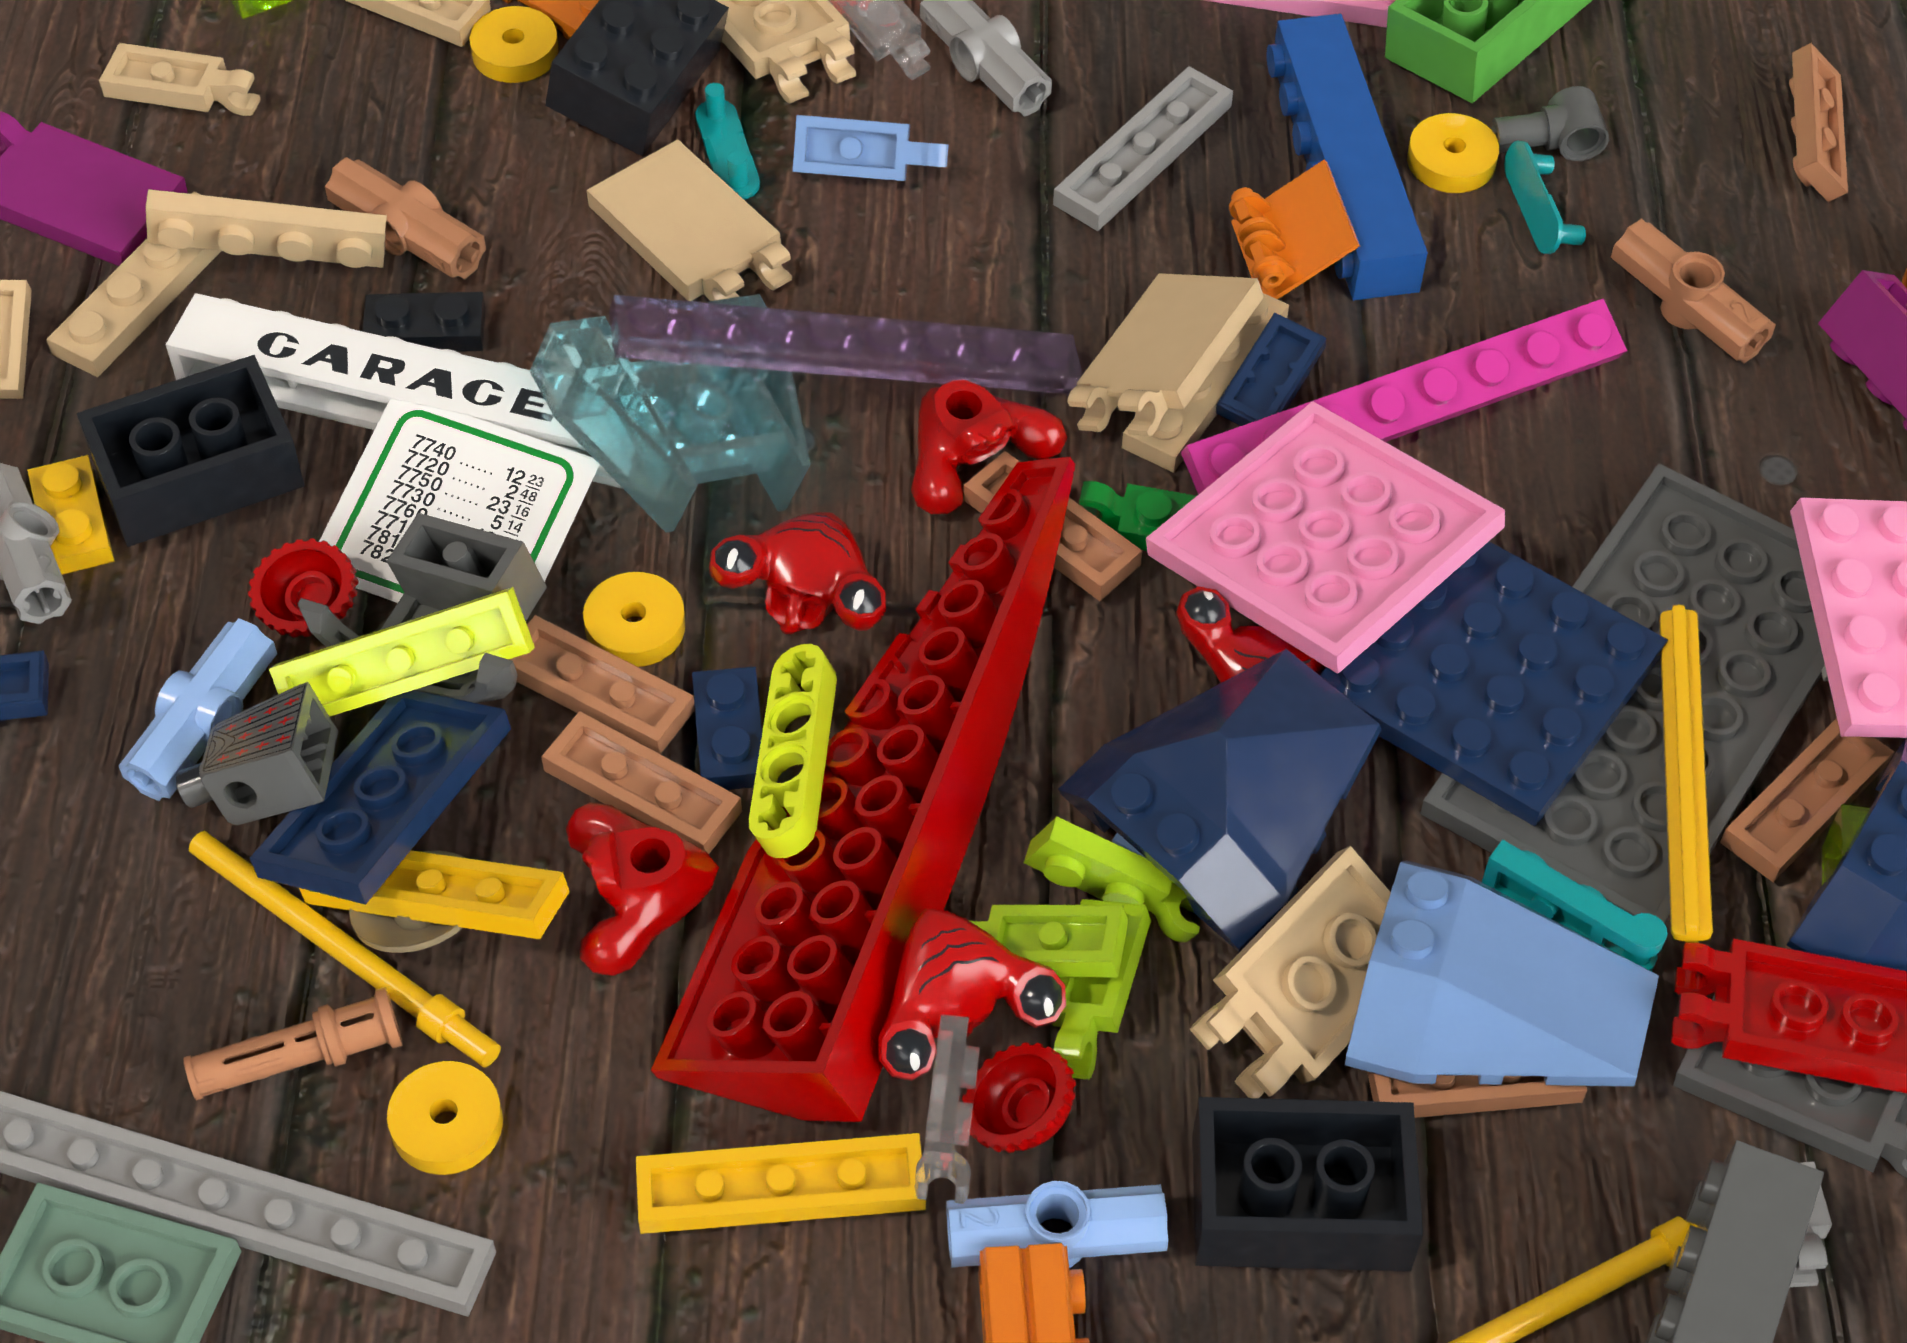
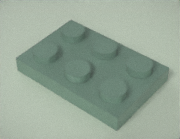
[0,1182,242,1343]

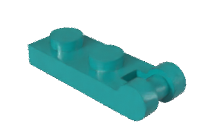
[1482,839,1667,972]

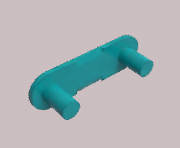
[696,83,760,200]
[1504,140,1586,254]

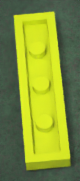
[269,587,535,717]

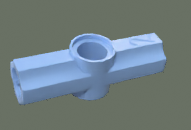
[119,618,277,801]
[946,1181,1168,1268]

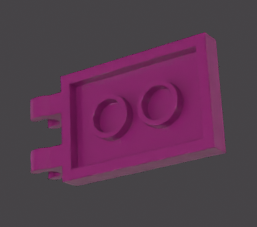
[0,111,188,266]

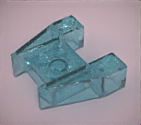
[530,294,811,533]

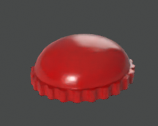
[248,538,359,638]
[961,1042,1076,1153]

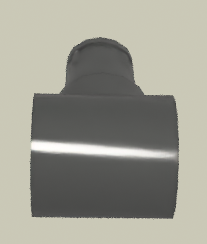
[1492,86,1609,161]

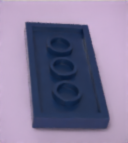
[250,690,511,905]

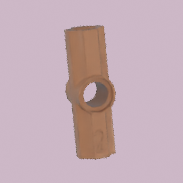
[325,157,486,280]
[1611,219,1776,364]

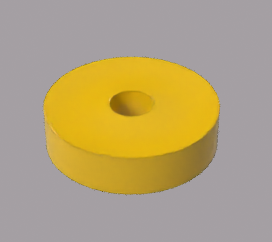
[469,6,559,83]
[1407,113,1499,193]
[583,572,685,667]
[387,1061,503,1175]

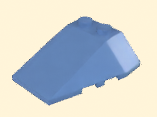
[1345,860,1659,1086]

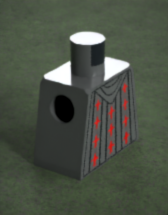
[176,682,338,826]

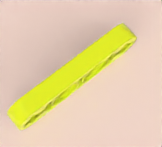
[749,644,837,858]

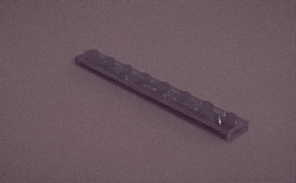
[609,295,1083,394]

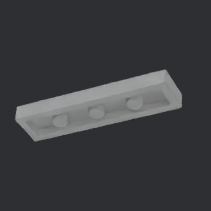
[1053,66,1233,231]

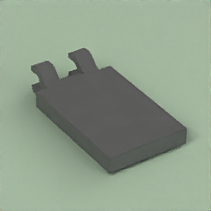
[1673,994,1907,1178]

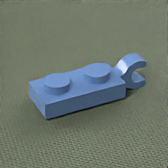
[793,115,949,181]

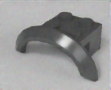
[298,513,547,703]

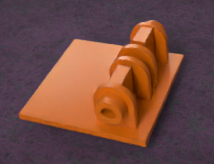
[1229,159,1360,299]

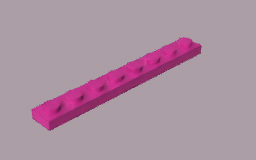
[1181,298,1627,495]

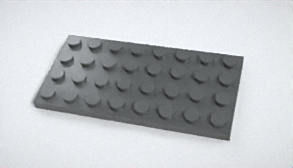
[1420,463,1825,926]

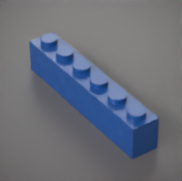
[1266,13,1428,301]

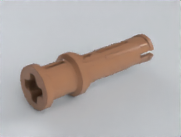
[183,987,403,1101]

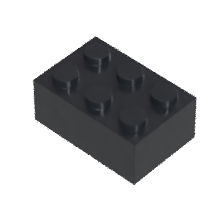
[545,0,729,157]
[76,355,305,547]
[1192,1097,1423,1271]

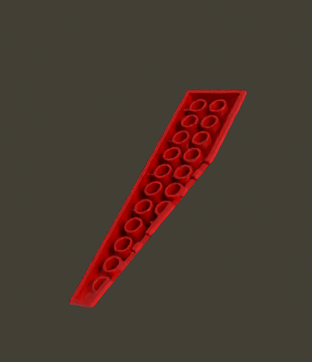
[650,457,1076,1122]

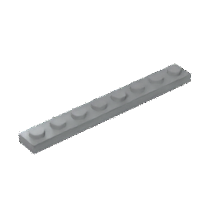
[0,1091,496,1317]

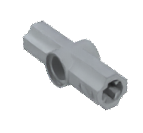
[920,0,1052,117]
[0,463,72,624]

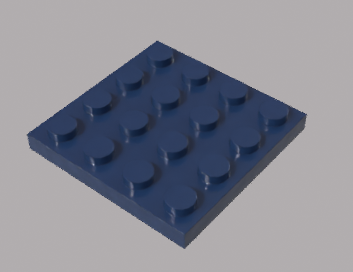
[1320,541,1668,827]

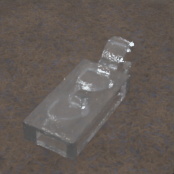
[828,0,930,81]
[915,1014,980,1204]

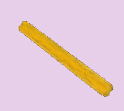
[1659,604,1713,943]

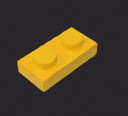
[27,455,115,575]

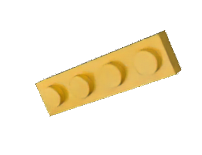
[299,850,570,939]
[636,1133,926,1234]

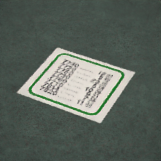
[319,399,601,603]

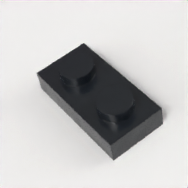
[362,292,486,352]

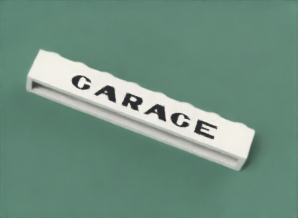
[166,293,648,489]

